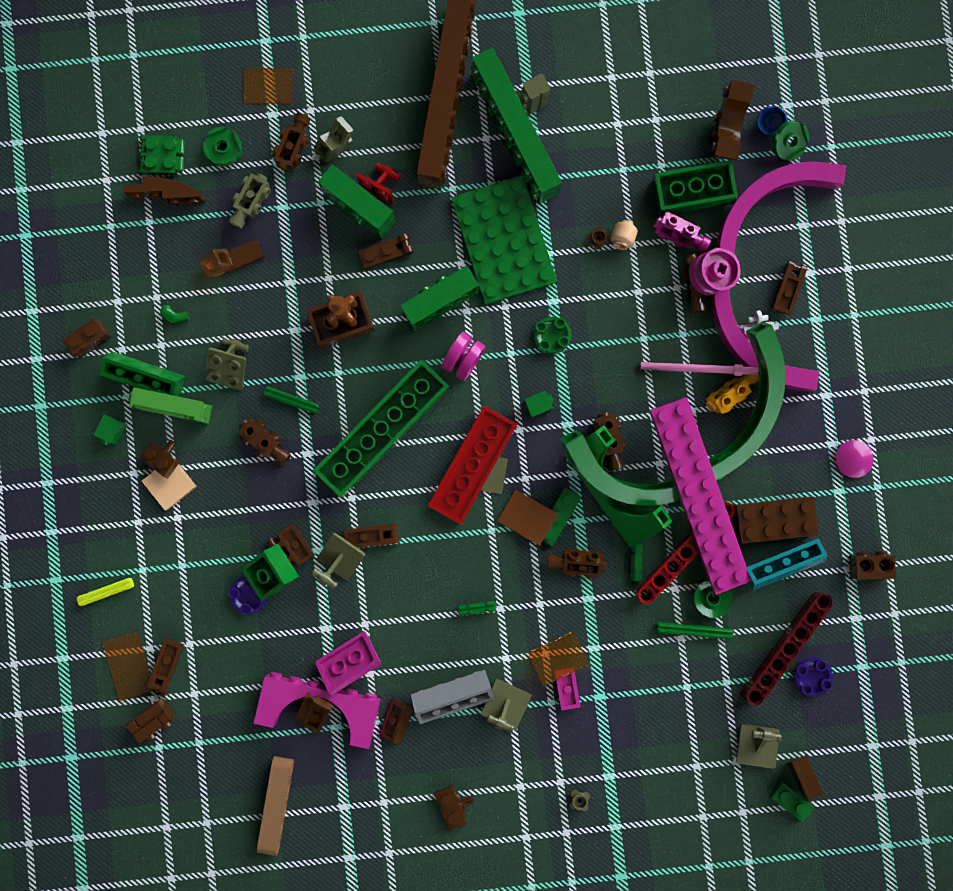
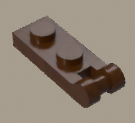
[358,234,414,270]
[771,260,808,316]
[344,524,400,548]
[146,638,185,696]

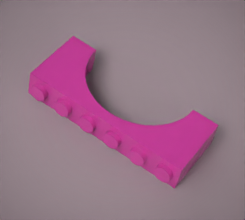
[254,672,381,749]

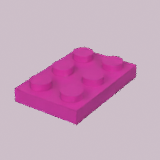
[315,631,382,696]

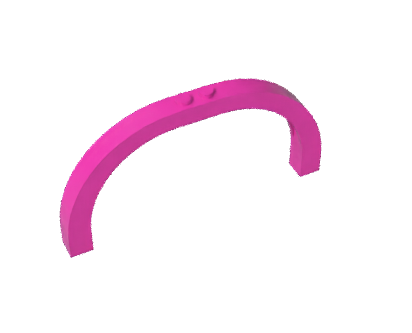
[710,162,846,392]

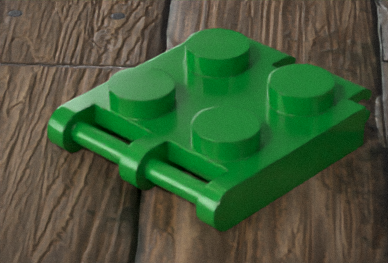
[138,135,185,175]

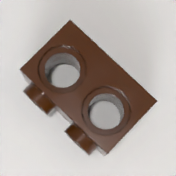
[849,551,896,580]

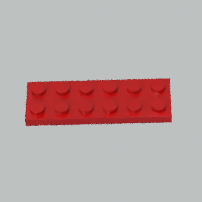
[428,406,517,525]

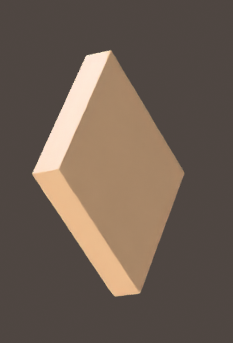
[142,457,197,511]

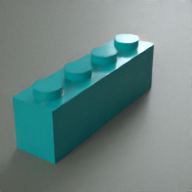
[747,538,828,591]

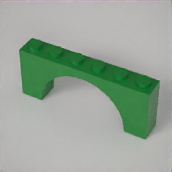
[564,425,672,548]

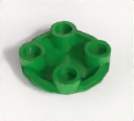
[534,317,571,354]

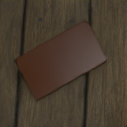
[379,699,414,744]

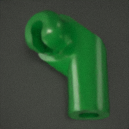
[160,305,189,323]

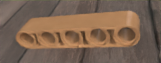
[257,756,294,856]

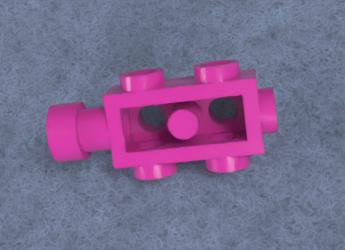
[654,211,711,253]

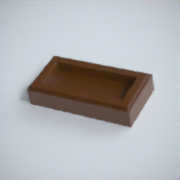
[222,239,265,273]

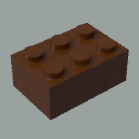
[306,291,375,349]

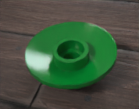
[694,580,733,618]

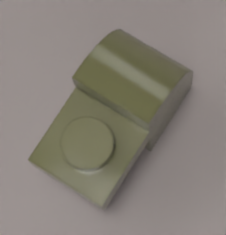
[314,116,354,162]

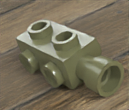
[228,173,271,229]

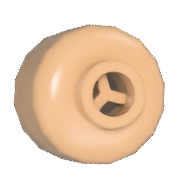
[610,220,638,250]

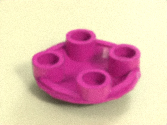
[835,440,873,478]

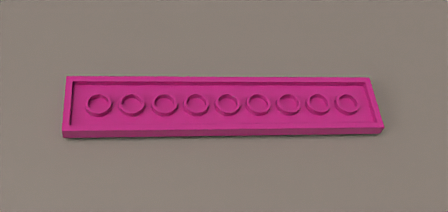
[649,397,751,595]

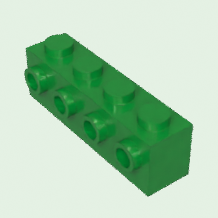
[99,352,185,396]

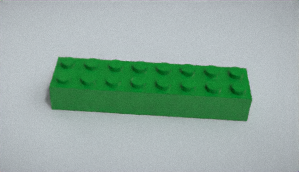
[470,47,562,204]
[313,359,450,498]

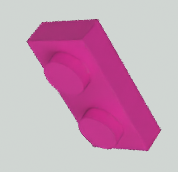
[554,667,581,710]

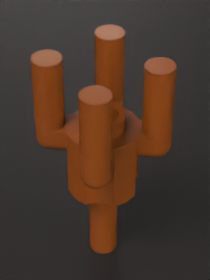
[326,295,357,327]

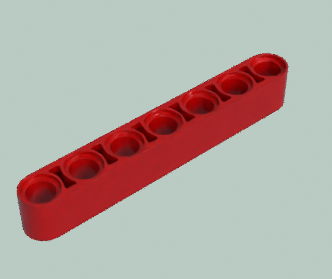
[635,502,735,604]

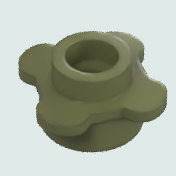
[569,790,590,811]

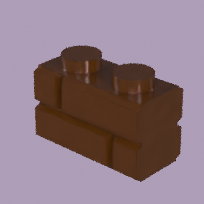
[63,318,112,358]
[126,698,176,743]

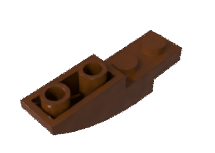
[124,177,205,206]

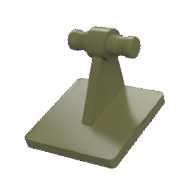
[206,338,249,391]
[311,532,365,590]
[481,679,531,733]
[736,724,781,769]

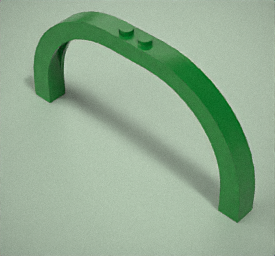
[559,322,786,506]

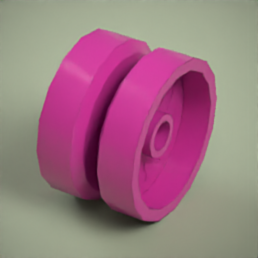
[689,248,741,295]
[441,332,486,382]

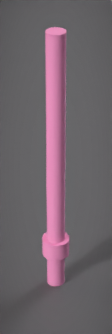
[641,362,758,376]

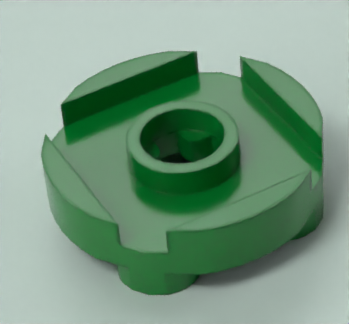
[771,120,809,161]
[203,127,242,167]

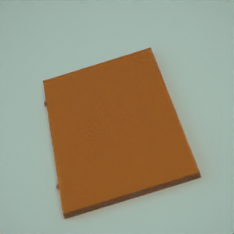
[103,631,154,701]

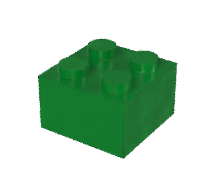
[241,544,299,602]

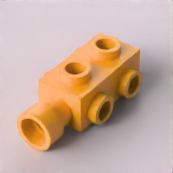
[706,374,759,414]

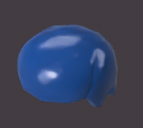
[757,106,788,135]

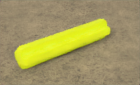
[77,578,134,606]

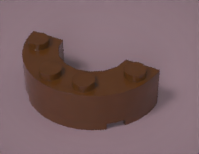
[710,79,755,161]

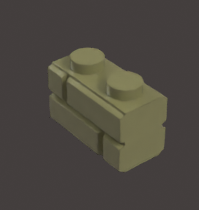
[520,74,550,114]

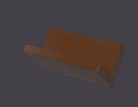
[787,755,824,802]

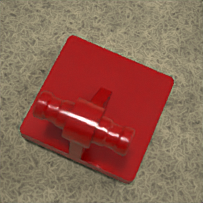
[356,163,401,203]

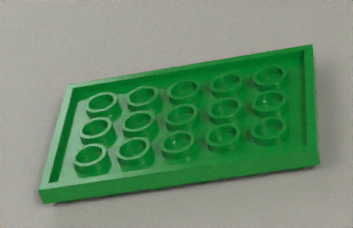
[451,175,557,305]

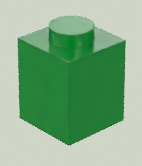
[524,391,555,418]
[94,414,128,446]

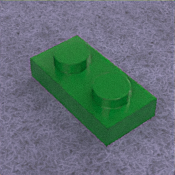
[769,781,814,822]

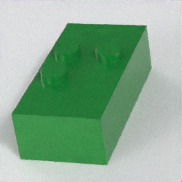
[653,160,738,216]
[318,164,396,239]
[400,265,479,332]

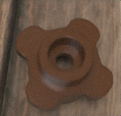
[587,227,610,249]

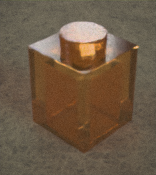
[199,249,234,277]

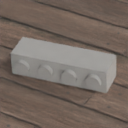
[411,670,494,724]

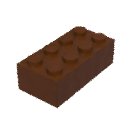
[733,496,819,544]

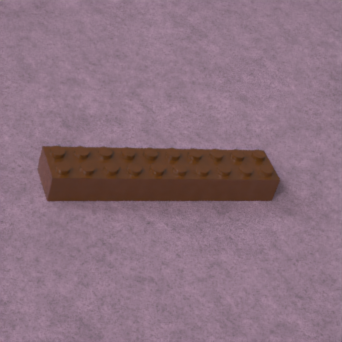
[417,0,476,190]

